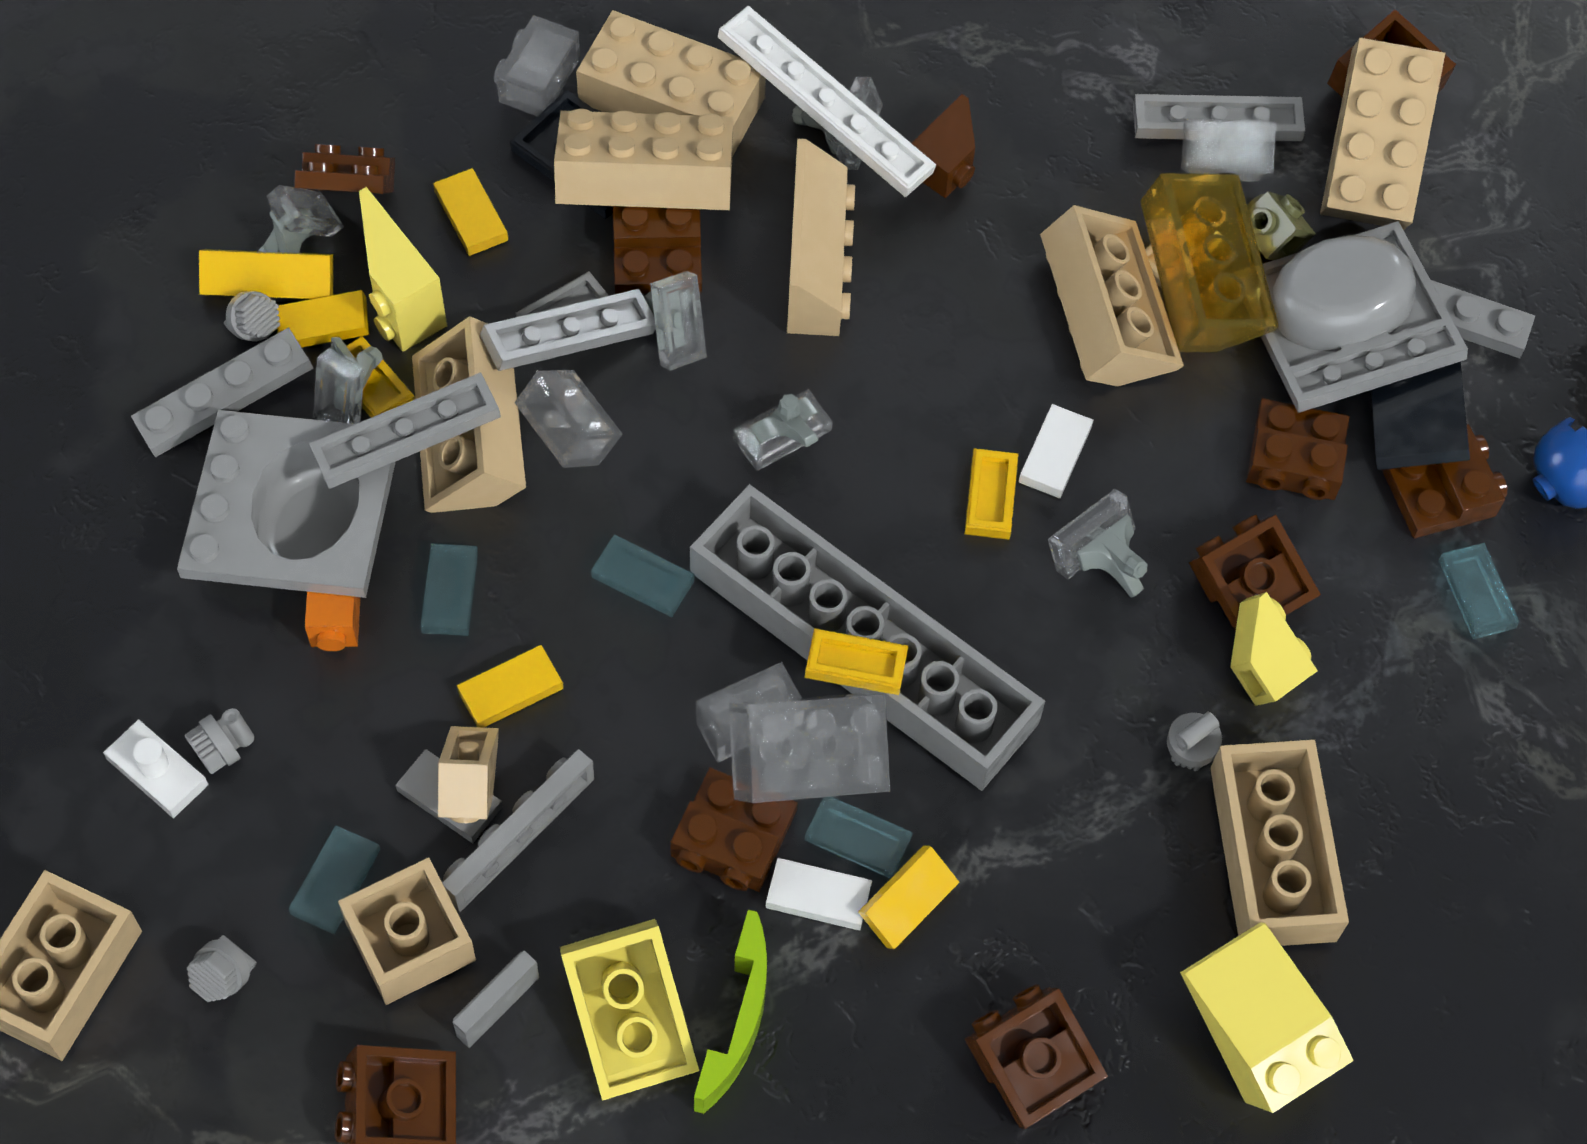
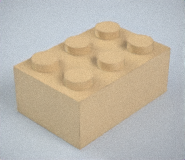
[0,870,142,1061]

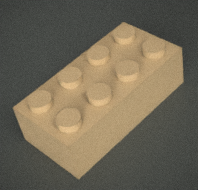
[576,10,766,157]
[1320,38,1445,230]
[554,109,733,210]
[1210,740,1349,946]

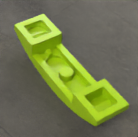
[694,910,767,1114]

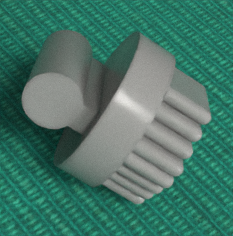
[224,291,280,341]
[185,708,254,774]
[1167,711,1222,771]
[187,935,257,1002]

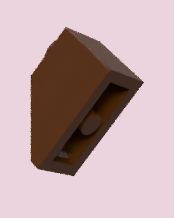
[911,94,975,198]

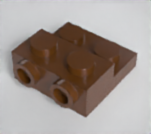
[294,144,395,194]
[613,206,702,294]
[1246,398,1350,500]
[1382,424,1507,539]
[1189,514,1321,632]
[671,767,798,893]
[965,984,1108,1129]
[335,1045,456,1144]

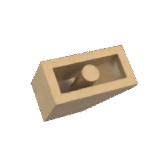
[438,726,499,823]

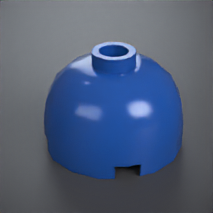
[1532,417,1587,509]

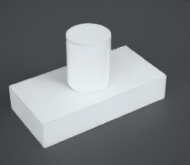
[103,719,208,819]

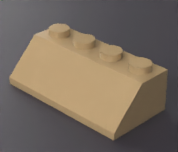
[787,139,855,336]
[1040,205,1184,387]
[412,316,526,513]

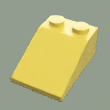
[359,187,447,352]
[560,919,699,1101]
[1180,922,1354,1113]

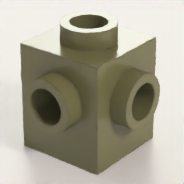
[1237,191,1316,260]

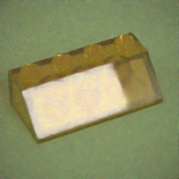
[1140,173,1279,352]

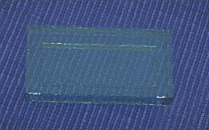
[591,534,694,617]
[421,543,478,636]
[1438,543,1520,639]
[805,794,913,879]
[289,825,380,934]

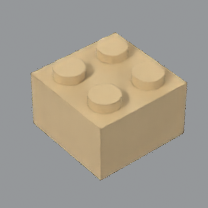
[338,857,476,1005]

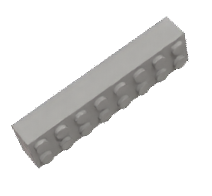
[690,484,1045,791]

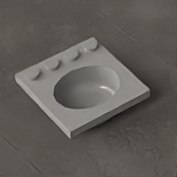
[1235,221,1468,413]
[177,410,396,598]

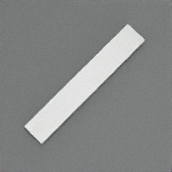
[718,6,936,197]

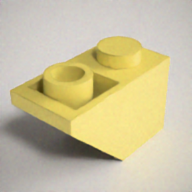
[1230,592,1318,706]

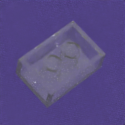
[729,693,890,803]

